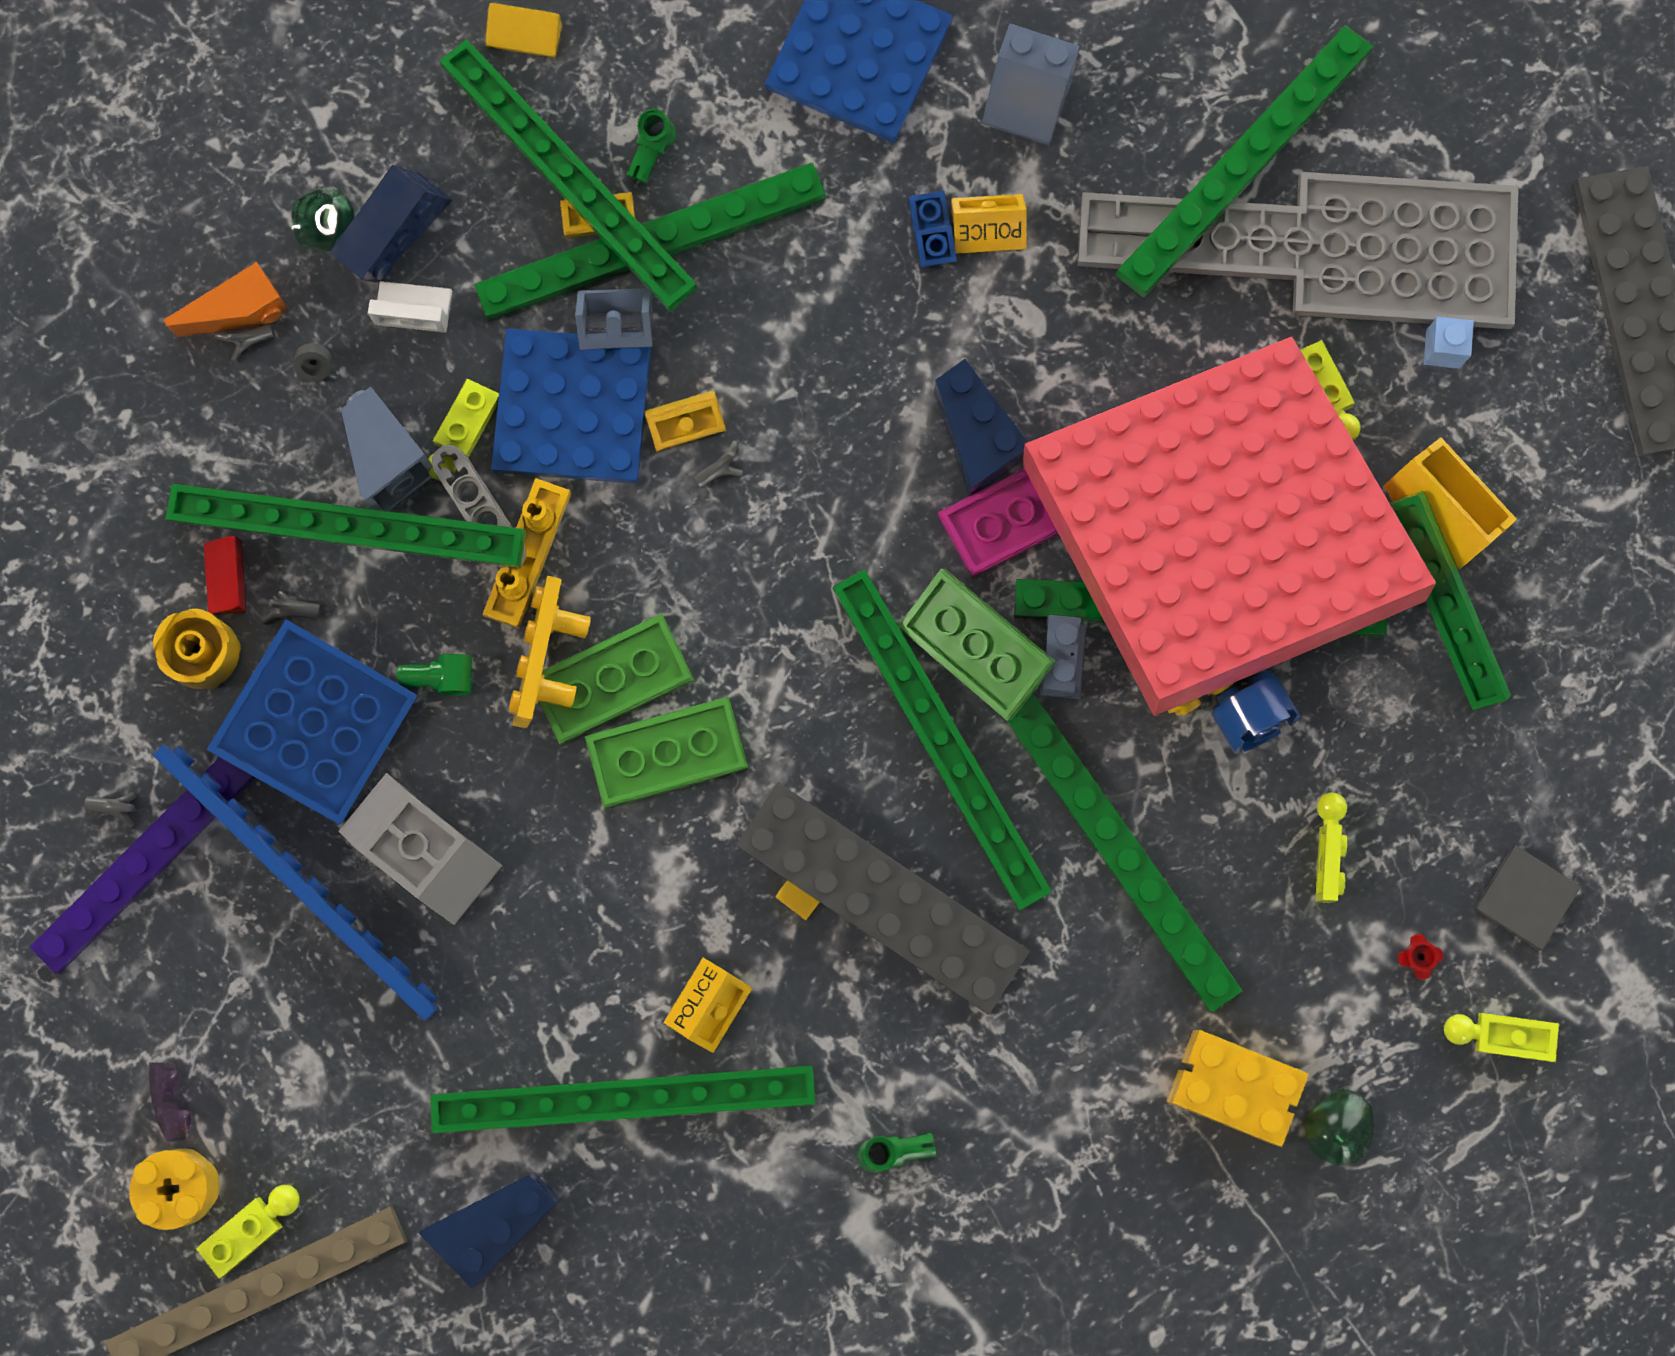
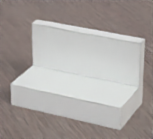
[368,281,452,332]

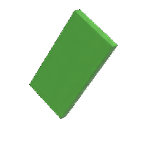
[898,569,1056,721]
[539,613,694,745]
[585,696,749,809]

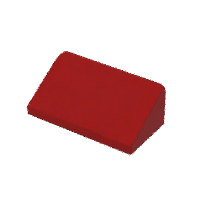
[204,535,246,615]

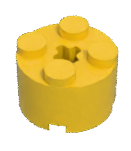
[153,609,241,690]
[129,1148,220,1230]

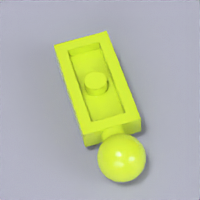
[1300,340,1361,440]
[428,379,499,481]
[1315,792,1347,903]
[1444,1013,1559,1062]
[196,1185,300,1279]

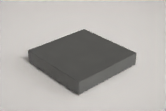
[1474,845,1581,951]

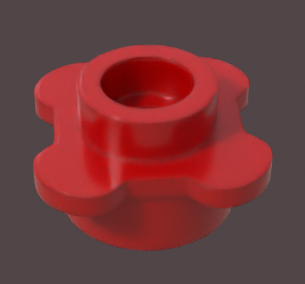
[1397,934,1443,980]

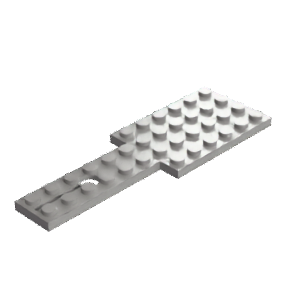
[1077,172,1518,329]

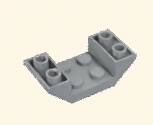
[338,773,502,925]

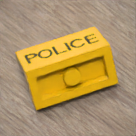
[951,194,1027,253]
[663,957,753,1053]

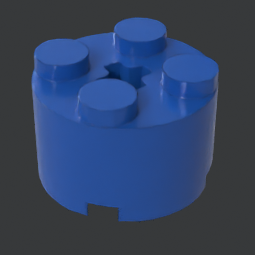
[1211,670,1301,754]

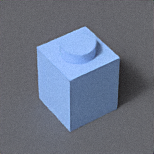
[1424,317,1474,369]

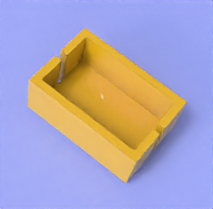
[1383,438,1517,570]
[1167,1030,1309,1147]

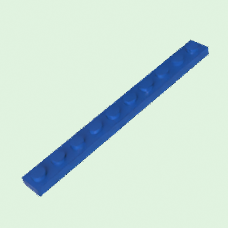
[152,744,440,1021]

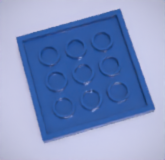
[765,0,953,144]
[491,328,652,484]
[206,619,418,825]

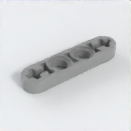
[432,445,526,570]

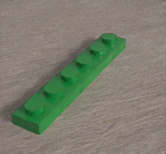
[1389,491,1511,710]

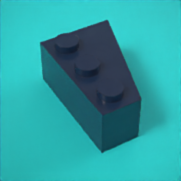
[330,165,452,283]
[934,359,1028,497]
[418,1172,562,1288]

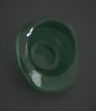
[291,186,355,252]
[1305,1089,1374,1166]

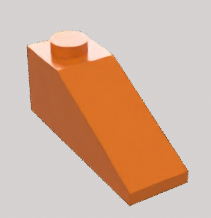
[163,262,288,337]

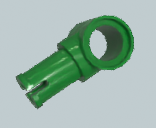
[626,109,677,184]
[397,654,472,696]
[857,1133,936,1174]

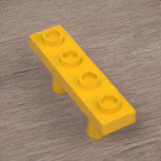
[483,478,572,629]
[508,576,591,729]

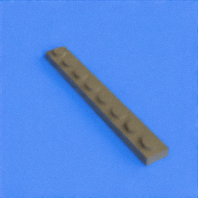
[105,1206,407,1356]

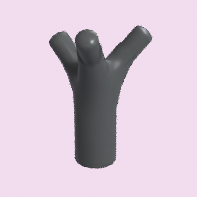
[215,324,274,362]
[693,441,743,488]
[262,590,321,624]
[84,792,136,828]

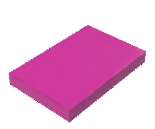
[938,468,1058,579]

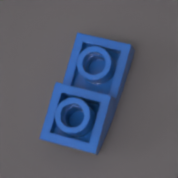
[908,191,957,267]

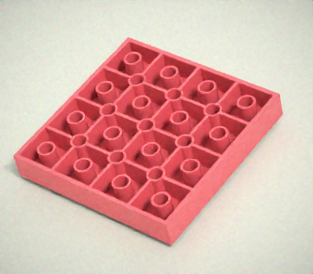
[1022,337,1436,716]

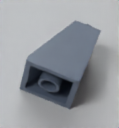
[982,24,1079,146]
[341,387,432,511]

